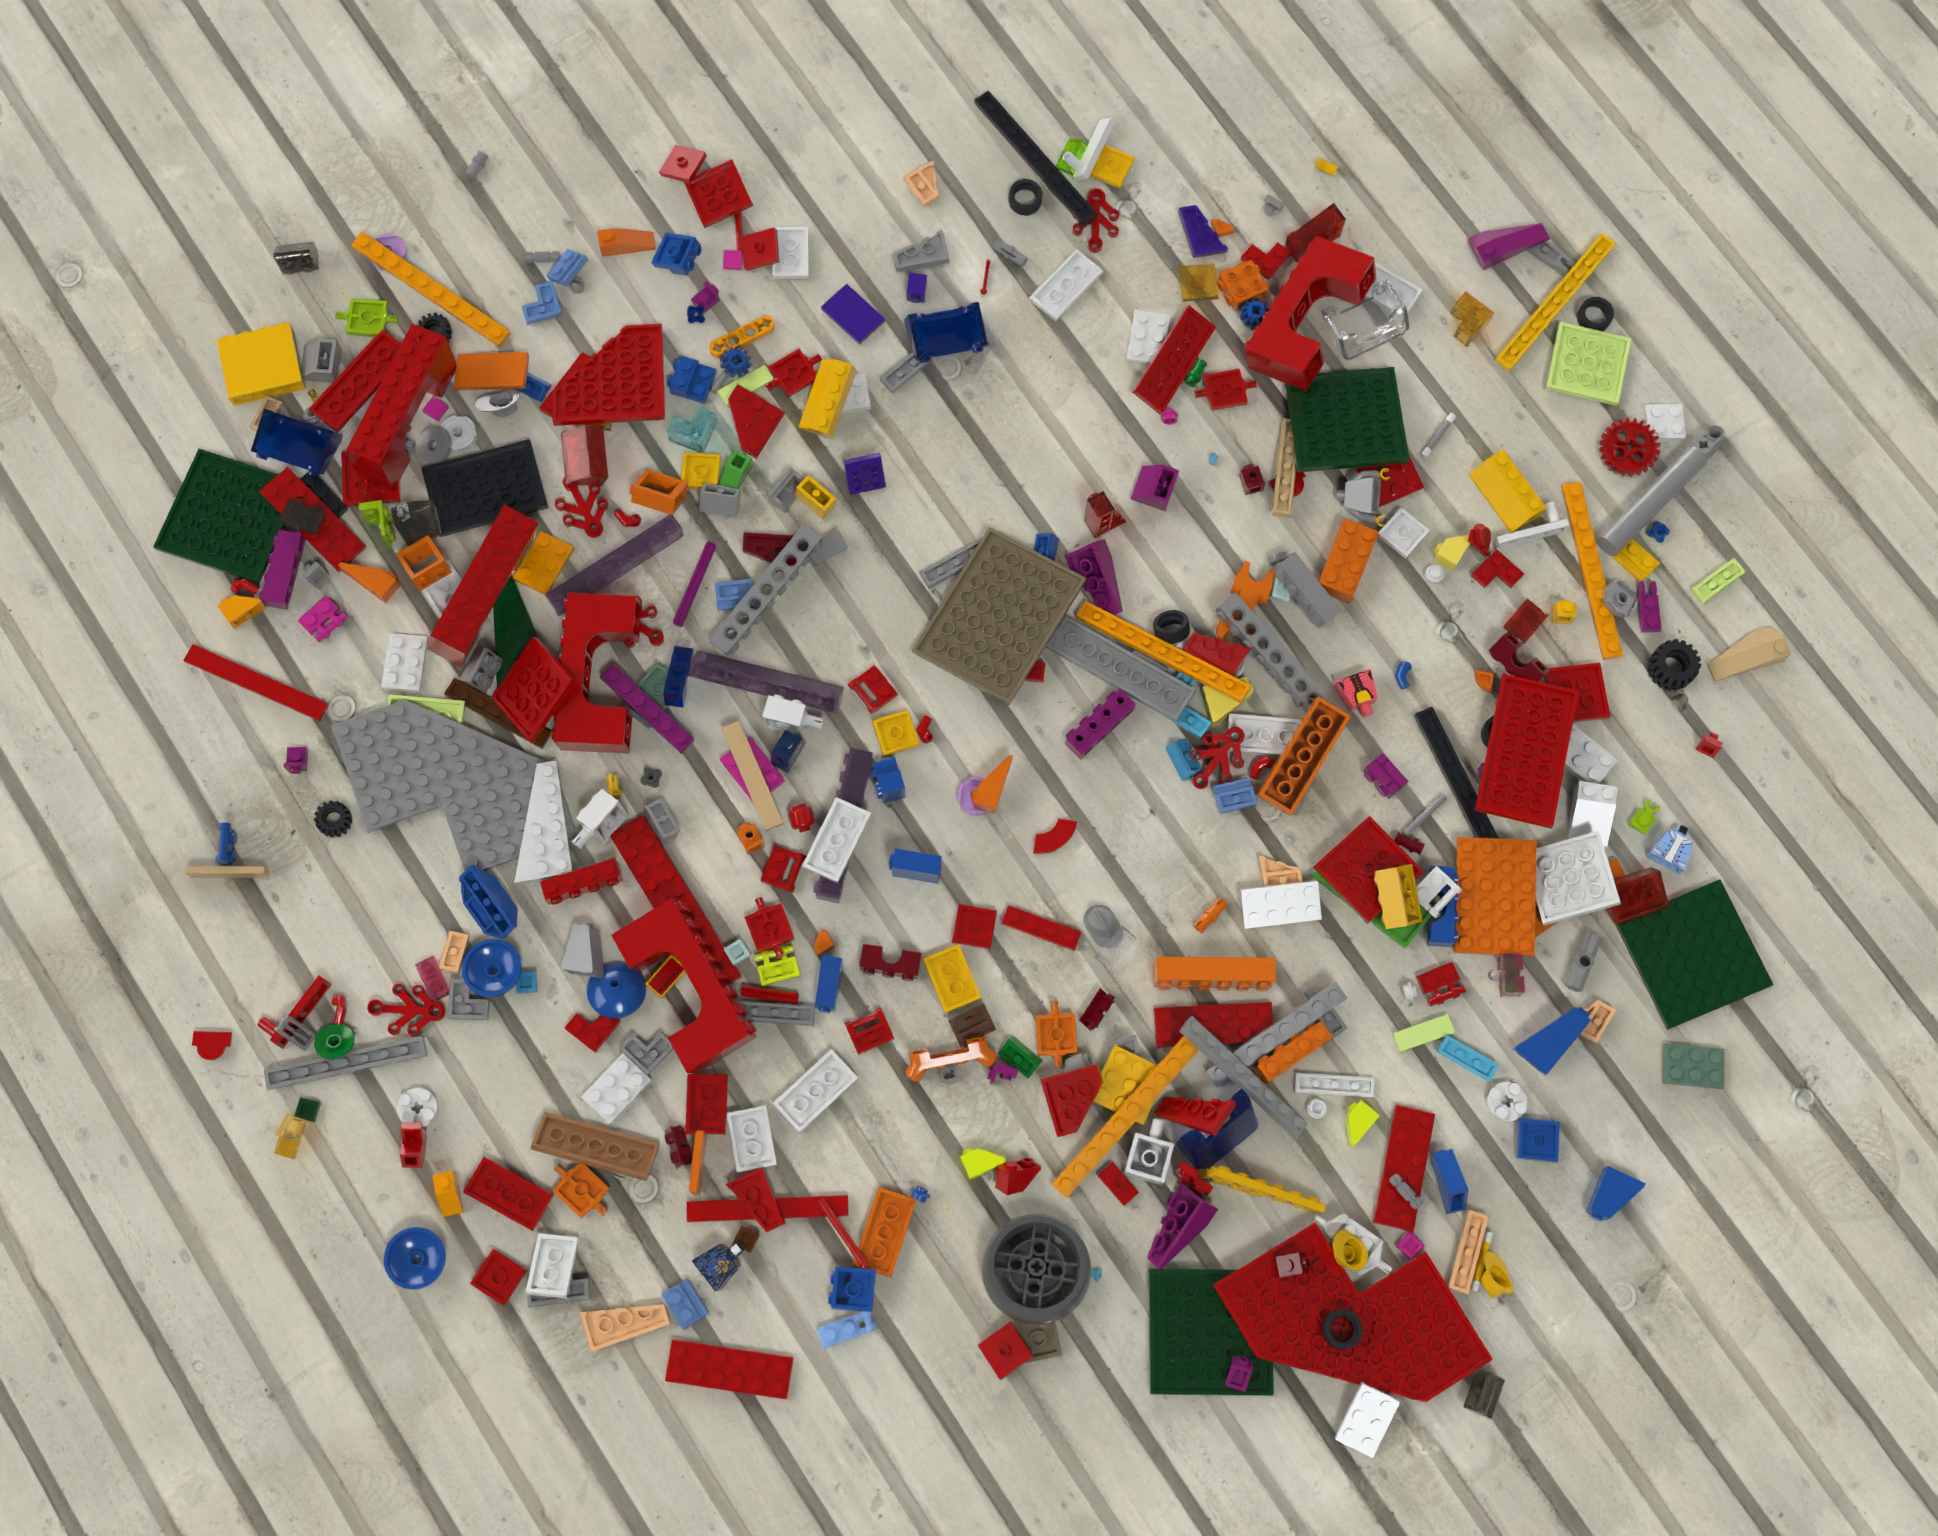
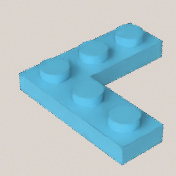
[1168,672,1212,740]

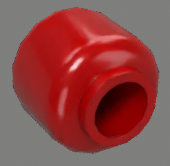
[788,803,815,833]

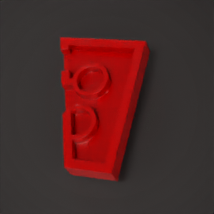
[1183,633,1252,676]
[725,1167,786,1232]

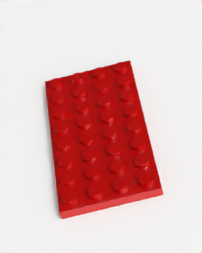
[1475,674,1579,829]

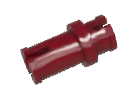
[1394,832,1425,855]

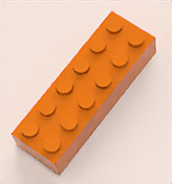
[1256,696,1351,816]
[1153,956,1276,991]

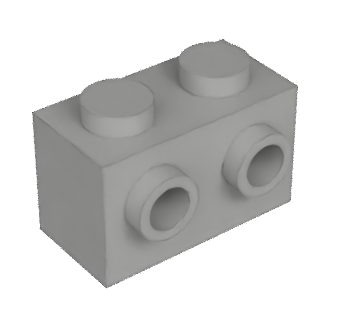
[699,483,741,517]

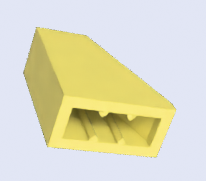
[1201,677,1254,727]

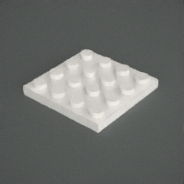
[1536,831,1621,926]

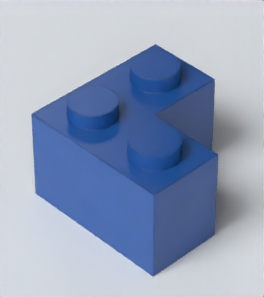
[870,757,905,804]

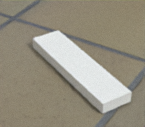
[1294,1073,1375,1098]

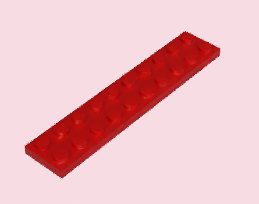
[610,815,742,986]

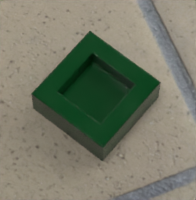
[294,1098,321,1123]

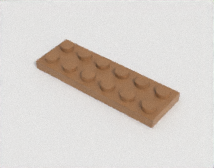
[531,1112,660,1181]

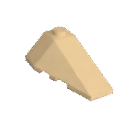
[1707,626,1791,682]

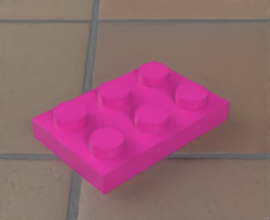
[720,737,785,804]

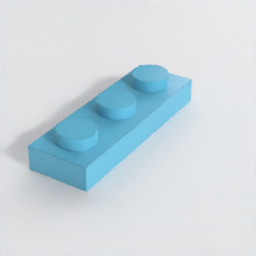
[1437,1034,1499,1082]

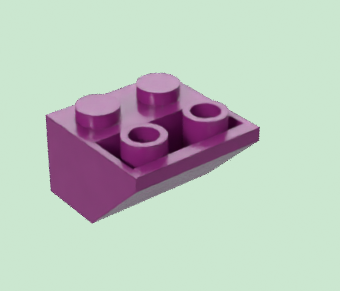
[1130,465,1179,511]

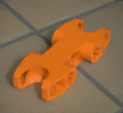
[1216,561,1274,646]

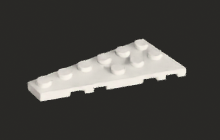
[514,761,573,884]

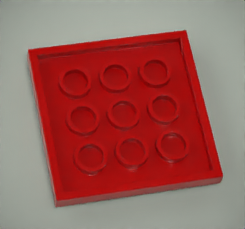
[491,636,577,743]
[1313,816,1424,924]

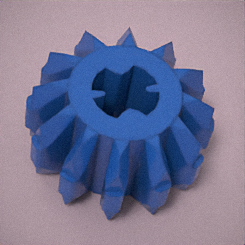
[1240,298,1270,329]
[720,346,752,378]

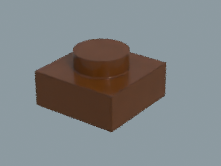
[732,1226,760,1253]

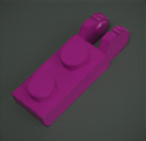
[1637,581,1662,633]

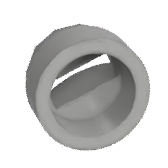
[569,277,585,294]

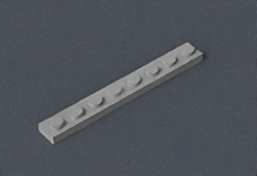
[1205,982,1348,1087]
[1179,1016,1308,1140]
[264,1036,427,1091]

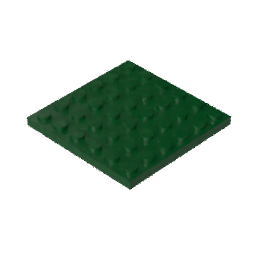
[1285,367,1410,473]
[153,448,287,584]
[1615,879,1774,1030]
[1149,1269,1274,1396]

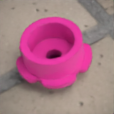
[1161,409,1179,425]

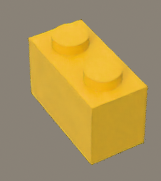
[795,475,836,519]

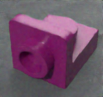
[691,281,720,314]
[283,747,308,774]
[987,1063,1018,1085]
[1225,1356,1253,1392]

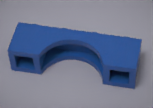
[1427,866,1458,947]

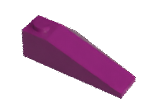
[1468,223,1550,270]
[1065,539,1123,615]
[1147,1182,1218,1270]

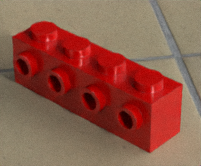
[540,858,623,905]

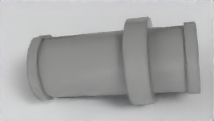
[465,151,488,180]

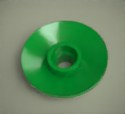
[314,1024,354,1059]

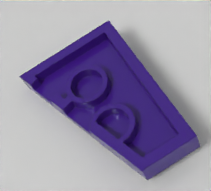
[1178,205,1228,258]

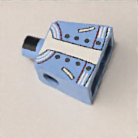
[1646,825,1693,875]

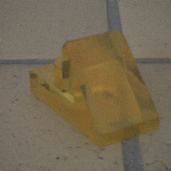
[274,1114,307,1159]

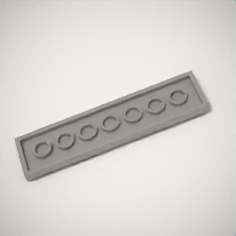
[1046,616,1196,722]

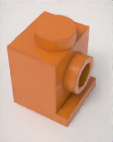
[737,822,765,855]

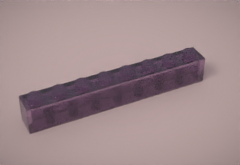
[545,515,684,617]
[689,650,844,713]
[813,748,873,903]

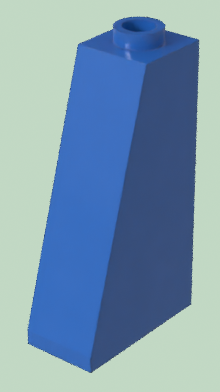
[1512,1007,1591,1075]

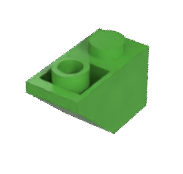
[719,450,753,489]

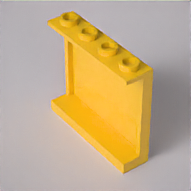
[216,323,306,406]

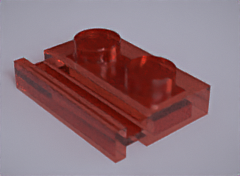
[1503,598,1549,644]

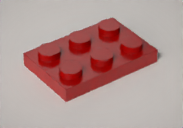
[685,1074,728,1135]

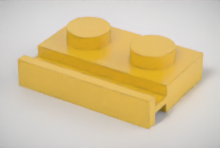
[1613,539,1660,582]

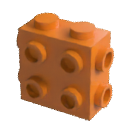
[1217,259,1269,312]

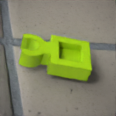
[1628,799,1660,835]

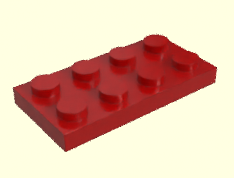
[463,1157,554,1232]

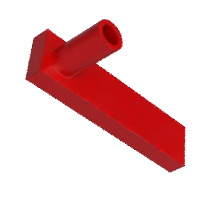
[257,975,332,1049]

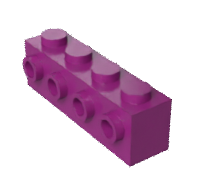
[259,530,306,610]
[1065,689,1136,760]

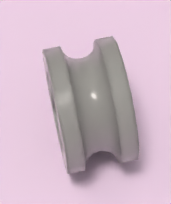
[940,1066,958,1085]

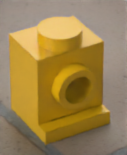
[1552,600,1576,624]

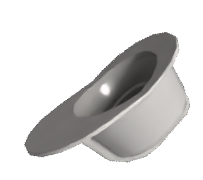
[476,389,519,417]
[1084,905,1123,949]

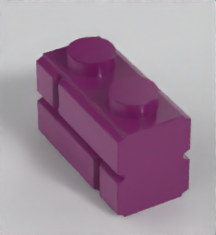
[1364,753,1409,799]

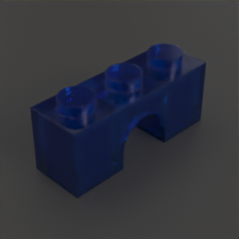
[663,646,694,708]

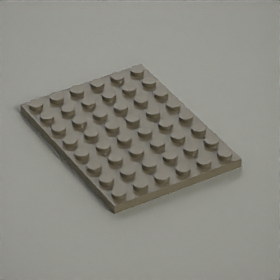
[912,527,1086,706]

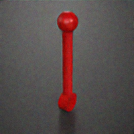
[980,260,990,295]

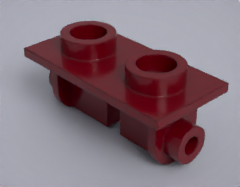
[1079,988,1115,1031]
[664,1125,693,1169]

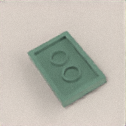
[619,662,686,729]
[1663,1043,1724,1089]

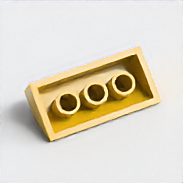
[798,359,857,439]
[1469,449,1546,533]

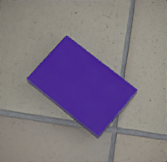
[821,284,885,345]

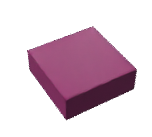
[723,250,743,270]
[422,396,449,422]
[1395,1232,1425,1261]

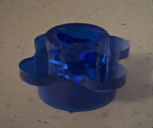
[687,305,705,324]

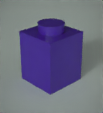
[907,273,927,303]

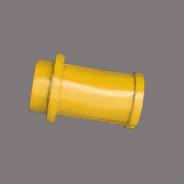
[1315,157,1339,177]
[606,774,622,799]

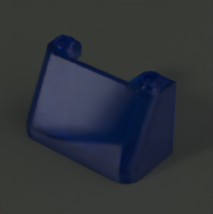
[904,302,988,363]
[251,408,343,478]
[1175,1088,1258,1169]

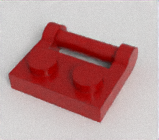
[848,665,898,714]
[761,845,807,893]
[844,1007,895,1056]

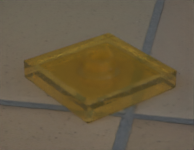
[1178,264,1219,302]

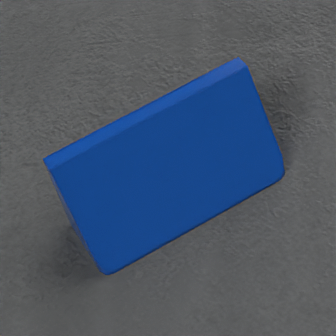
[515,372,552,402]
[1034,533,1059,561]

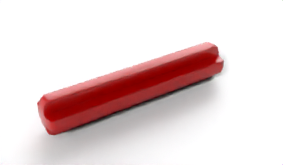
[741,985,799,1004]

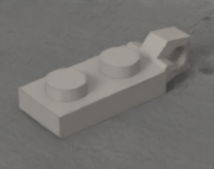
[1303,987,1347,1040]

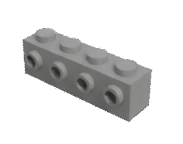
[1272,552,1341,629]

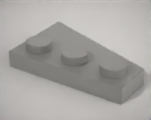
[893,230,950,272]

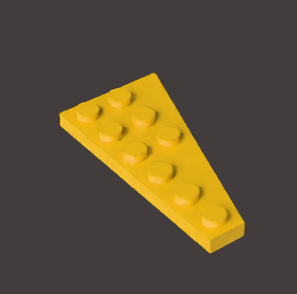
[1195,1166,1326,1213]

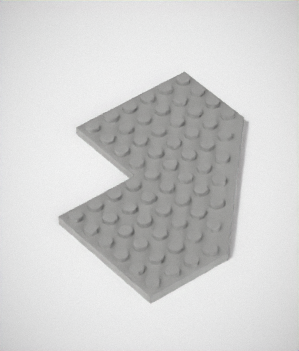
[332,700,577,871]

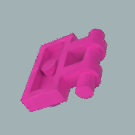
[297,596,348,643]

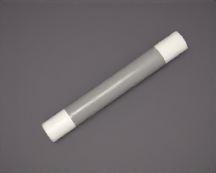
[1420,413,1456,459]

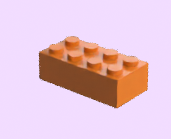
[1319,518,1379,604]

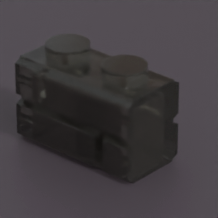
[280,499,327,537]
[1463,1368,1505,1419]

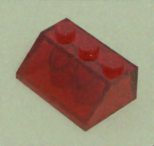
[561,425,608,486]
[1606,867,1669,925]

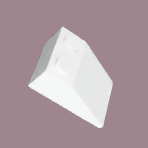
[1568,781,1618,848]

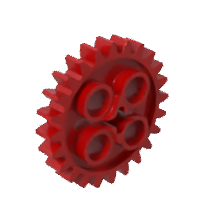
[1599,418,1661,477]

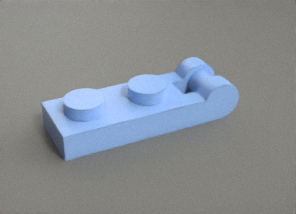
[817,1312,878,1349]

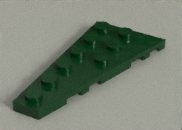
[493,574,538,688]

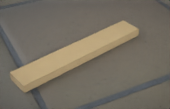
[1272,418,1296,518]
[721,721,783,831]

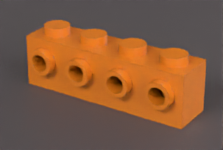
[1255,1021,1333,1085]

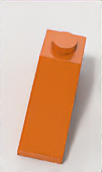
[597,228,656,257]
[338,562,400,604]
[971,755,1013,814]

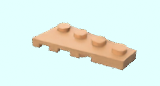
[580,1304,671,1352]

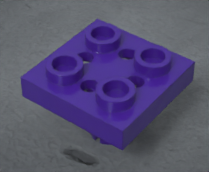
[843,452,886,495]

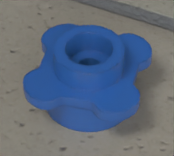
[1647,522,1670,543]
[911,1186,931,1203]

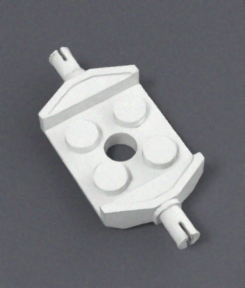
[1313,1214,1393,1275]

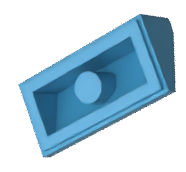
[1166,739,1203,781]

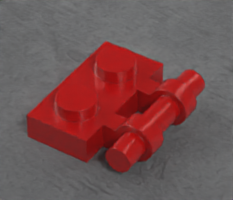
[1416,962,1466,1007]

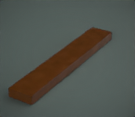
[444,678,552,749]

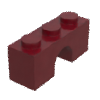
[1488,631,1550,682]
[859,944,922,981]

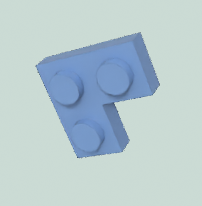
[522,281,563,325]

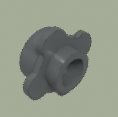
[641,767,662,788]

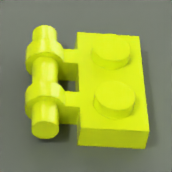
[754,944,800,987]

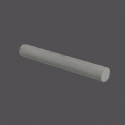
[710,348,748,395]
[1402,794,1447,836]

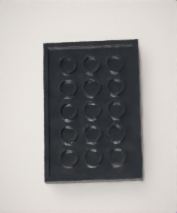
[421,439,549,537]

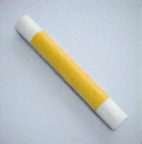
[1470,1231,1493,1292]

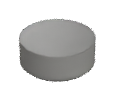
[1268,552,1287,565]

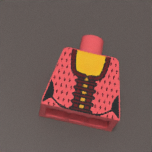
[1334,669,1377,717]

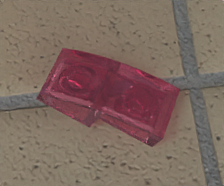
[415,956,450,1002]

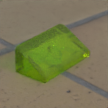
[1056,139,1087,175]

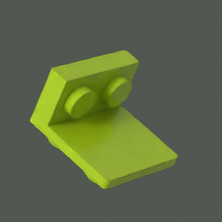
[359,500,396,548]

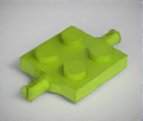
[335,298,399,337]

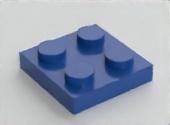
[1516,1118,1560,1163]

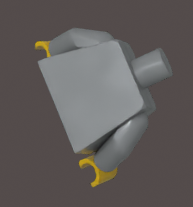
[1336,468,1390,526]

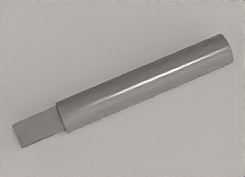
[1597,426,1724,556]

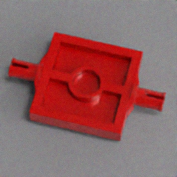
[765,348,822,398]
[1194,369,1257,411]
[745,897,795,959]

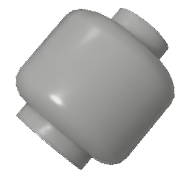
[1063,1053,1093,1072]

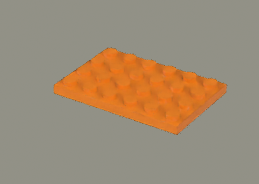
[1454,837,1537,957]

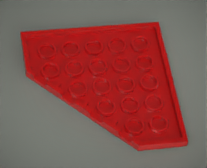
[552,324,665,426]

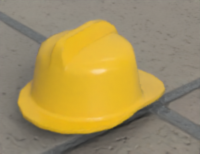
[1333,1230,1368,1271]
[1481,1251,1514,1299]

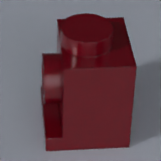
[1239,464,1265,495]

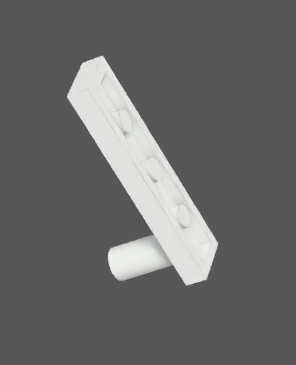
[1063,117,1116,182]
[1493,502,1569,550]

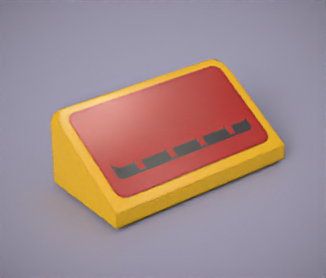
[645,955,685,999]

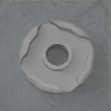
[417,427,452,464]
[1603,581,1638,618]

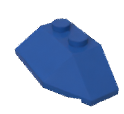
[459,865,518,939]

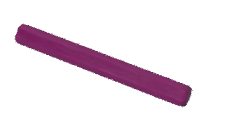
[673,542,716,627]

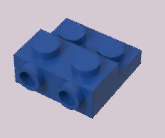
[652,233,702,276]
[667,356,717,404]
[828,1267,876,1312]

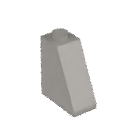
[561,922,604,978]

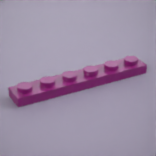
[599,664,695,754]

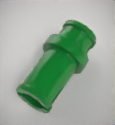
[1185,359,1207,387]

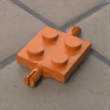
[1035,1001,1078,1069]
[552,1163,610,1219]

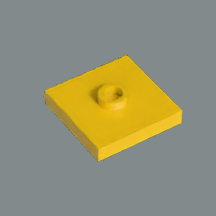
[1090,145,1135,189]
[681,452,721,490]
[872,710,920,757]

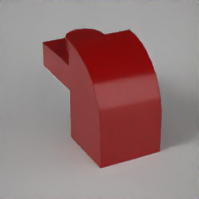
[400,1122,427,1168]

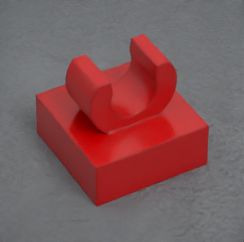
[1696,732,1723,758]

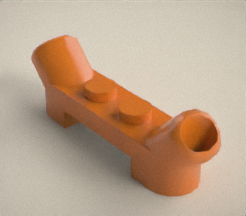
[905,1037,997,1082]

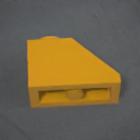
[217,595,266,629]
[432,1171,464,1217]

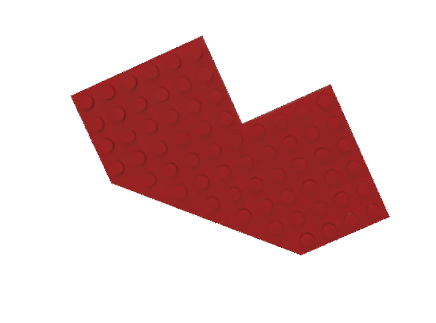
[1213,1222,1493,1402]

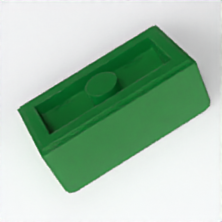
[998,1036,1043,1079]

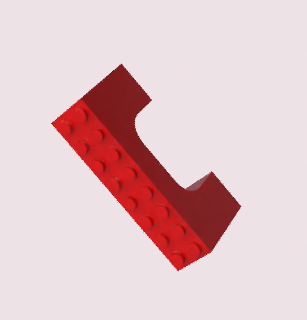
[1244,236,1377,392]
[346,324,456,491]
[428,504,539,668]
[551,593,642,754]
[611,898,757,1074]

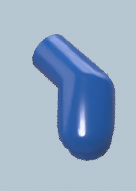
[1395,661,1412,690]

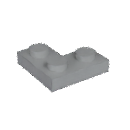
[447,979,490,1020]
[619,1033,674,1076]

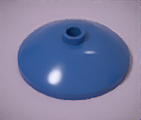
[462,939,522,997]
[587,962,646,1019]
[384,1227,446,1290]

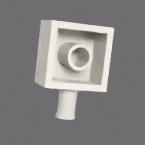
[762,695,824,737]
[571,789,629,849]
[1123,1119,1174,1185]

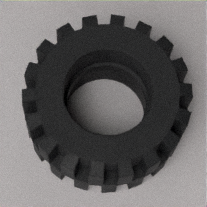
[1647,639,1701,691]

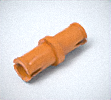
[1193,898,1228,934]

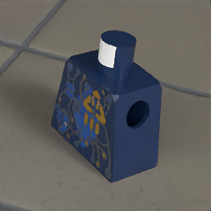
[771,730,806,773]
[692,1242,744,1292]

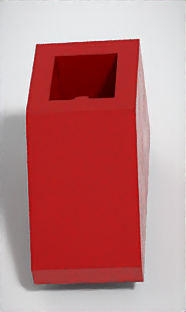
[995,1157,1041,1195]

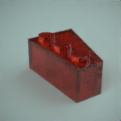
[1284,203,1346,263]
[1084,491,1126,538]

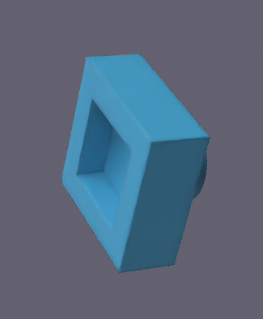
[516,972,537,994]

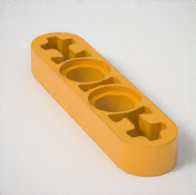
[710,315,775,359]

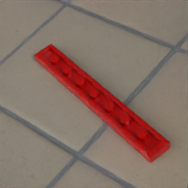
[183,644,329,722]
[686,1195,849,1223]

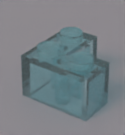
[667,407,718,453]

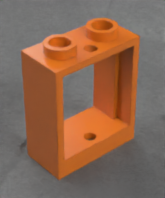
[630,469,688,515]
[396,535,452,592]

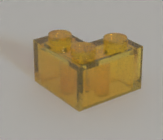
[1450,291,1494,347]

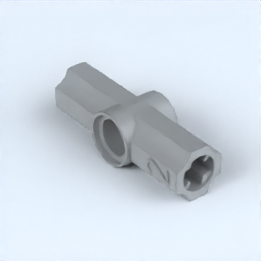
[1565,932,1602,993]

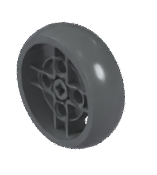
[981,1214,1091,1325]

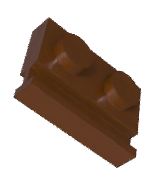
[948,1003,996,1047]

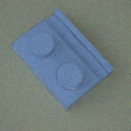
[546,249,588,287]
[715,579,756,611]
[1212,778,1257,814]
[662,1279,709,1330]

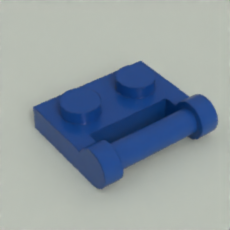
[216,822,237,866]

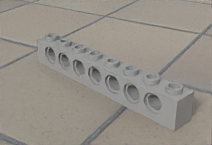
[709,523,823,656]
[1215,592,1337,712]

